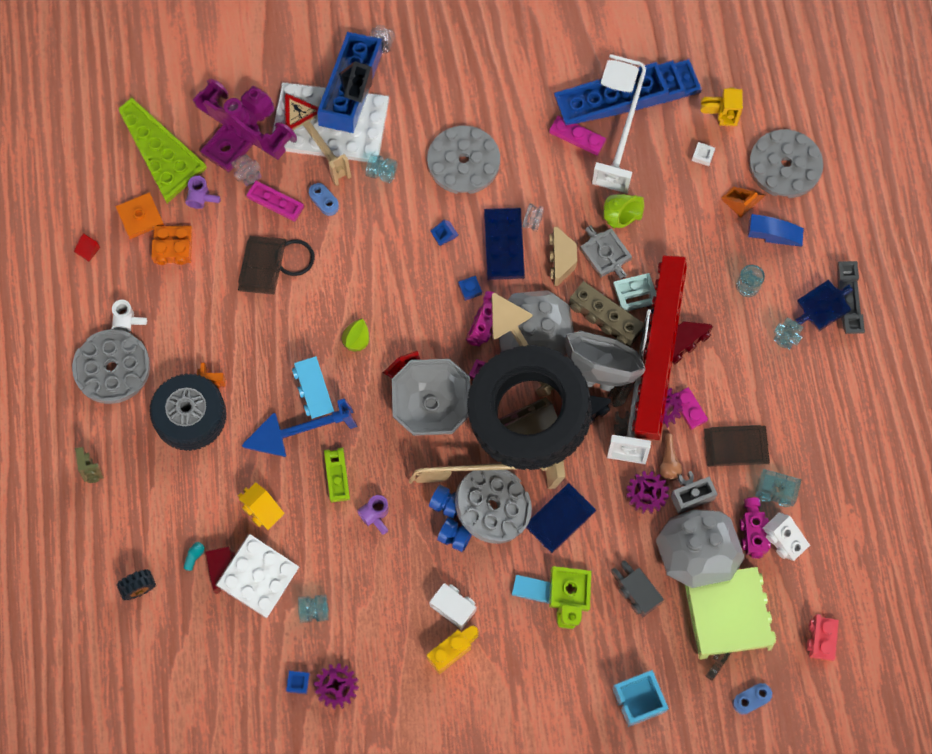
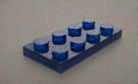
[484,208,525,280]

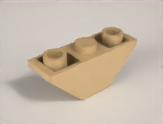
[549,227,577,286]

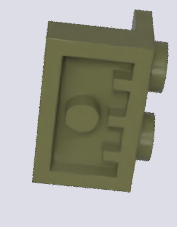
[75,447,104,483]

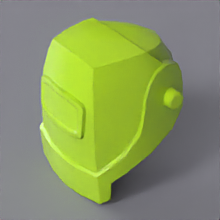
[603,194,644,228]

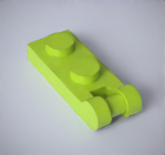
[324,447,350,503]

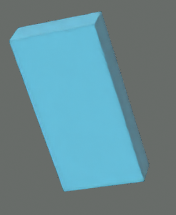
[512,575,550,604]

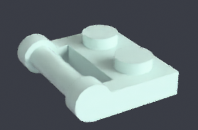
[613,273,656,312]

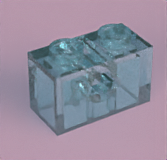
[755,469,802,507]

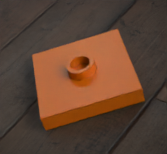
[115,192,164,239]

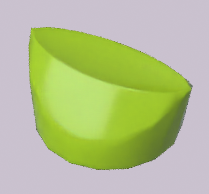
[341,319,370,352]

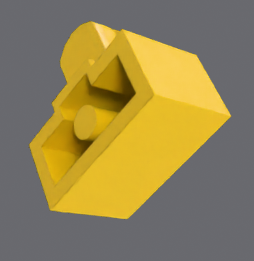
[700,87,743,126]
[237,482,285,530]

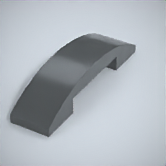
[837,261,865,334]

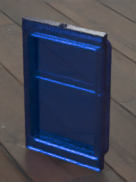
[526,483,596,553]

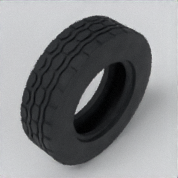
[467,345,592,470]

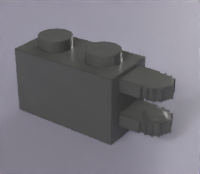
[611,561,664,617]

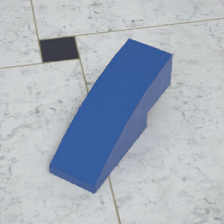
[748,214,804,247]

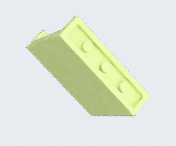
[684,567,776,660]

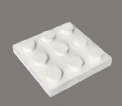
[216,534,299,618]

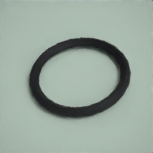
[275,240,315,276]

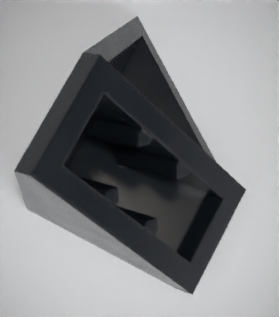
[339,61,372,103]

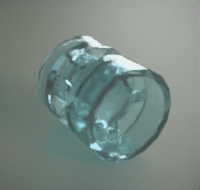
[365,153,398,183]
[736,265,765,297]
[298,594,329,623]

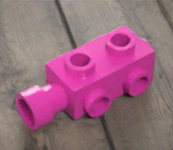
[466,291,494,347]
[739,498,771,559]

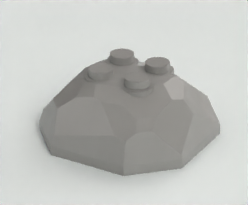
[499,290,574,356]
[565,331,646,391]
[392,359,470,436]
[656,510,745,588]

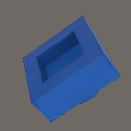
[458,276,482,301]
[286,671,310,694]

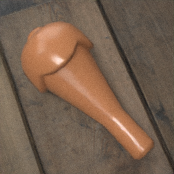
[660,433,682,481]

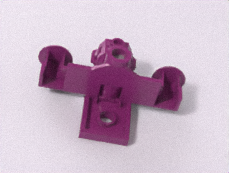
[193,79,297,172]

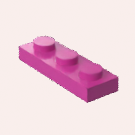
[549,116,606,156]
[246,181,304,222]

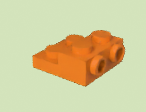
[151,226,193,265]

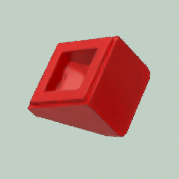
[74,233,100,262]

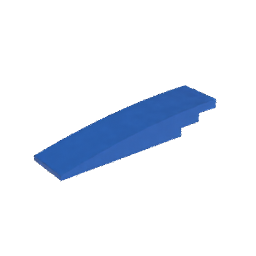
[554,59,702,125]

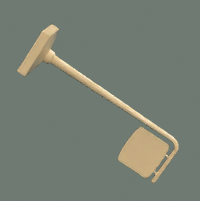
[409,461,565,489]

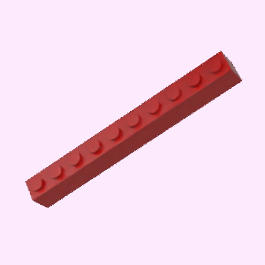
[632,255,687,440]

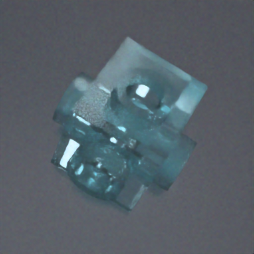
[774,317,804,350]

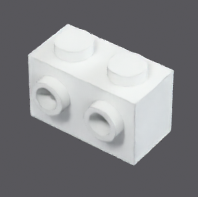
[763,512,810,561]
[429,583,476,630]

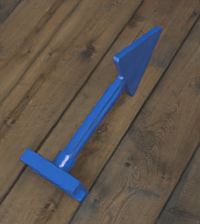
[242,398,357,457]

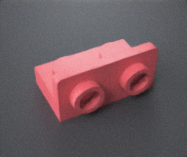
[807,614,839,661]

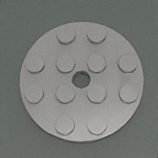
[427,126,500,194]
[749,129,823,198]
[72,329,150,404]
[455,470,532,544]

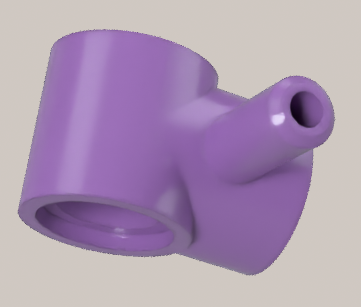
[185,176,221,209]
[357,495,389,535]

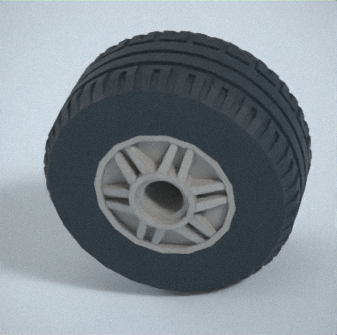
[149,374,227,451]

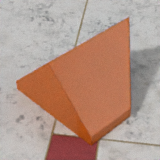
[721,186,766,217]

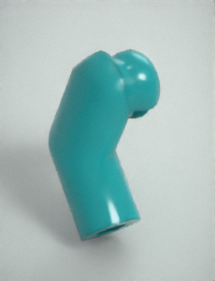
[183,542,205,571]

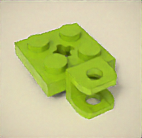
[549,566,591,629]

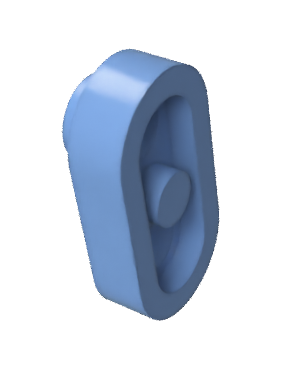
[309,183,339,216]
[733,684,772,714]

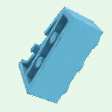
[292,356,334,419]

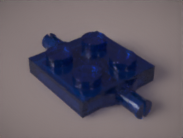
[795,280,853,331]

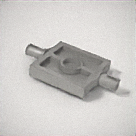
[580,226,632,280]

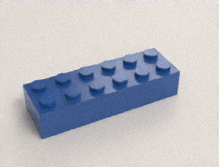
[317,32,382,133]

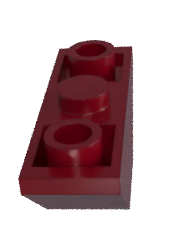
[672,321,713,365]

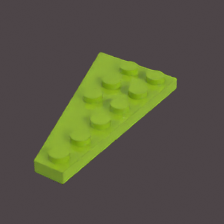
[118,97,207,203]

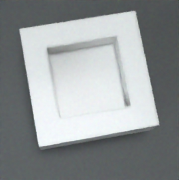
[692,142,715,166]

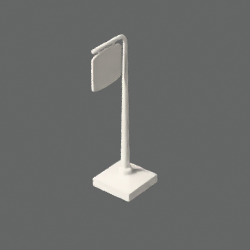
[592,54,646,193]
[607,309,651,464]

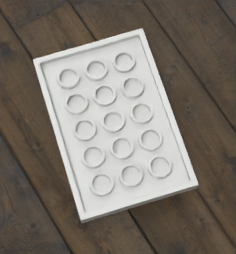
[272,83,389,163]

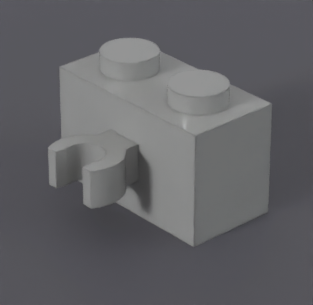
[671,471,718,514]

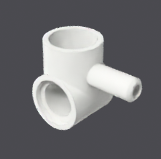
[112,300,147,332]

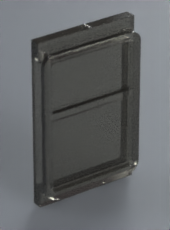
[238,236,286,295]
[704,425,770,467]

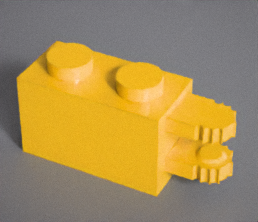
[426,625,479,675]

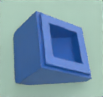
[431,220,459,246]

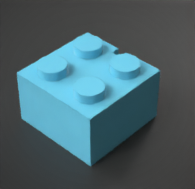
[612,670,669,727]

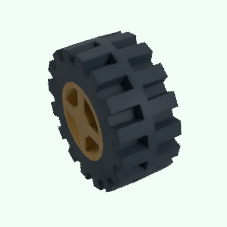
[116,569,156,601]

